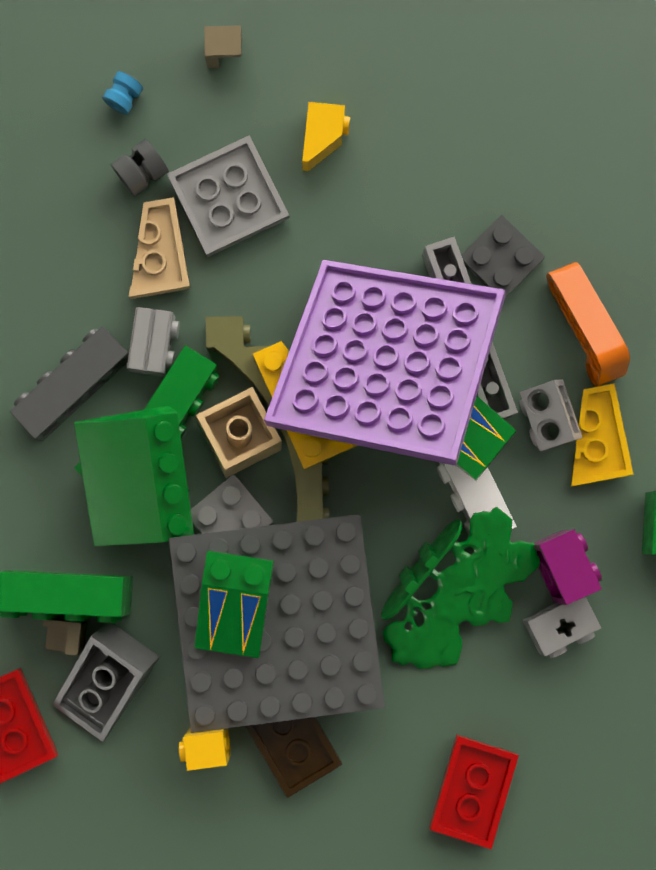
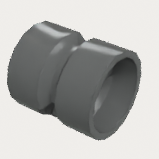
[110,139,169,197]

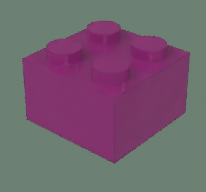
[534,529,602,605]

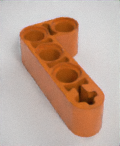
[546,262,630,387]

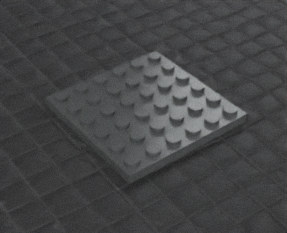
[169,514,385,733]

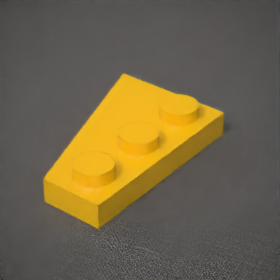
[571,383,634,487]

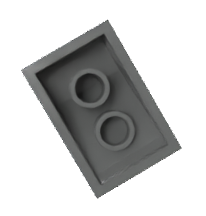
[52,623,160,742]

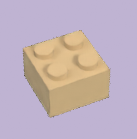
[196,387,282,478]

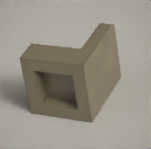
[204,25,243,68]
[43,618,87,656]

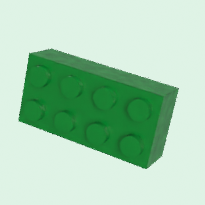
[0,570,133,623]

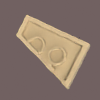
[129,197,191,299]

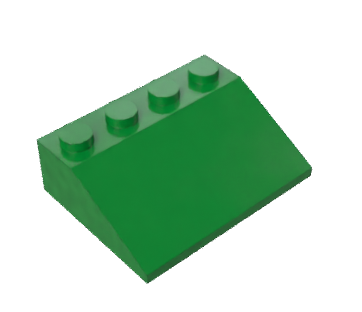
[74,406,194,546]

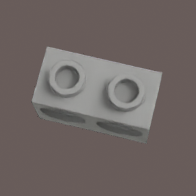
[520,379,583,451]

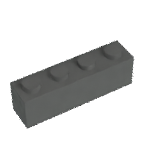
[10,326,129,442]

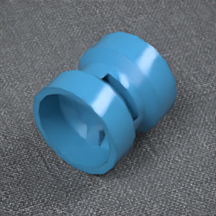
[102,71,143,115]

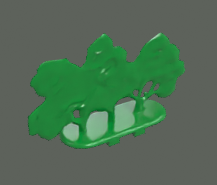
[381,507,540,669]

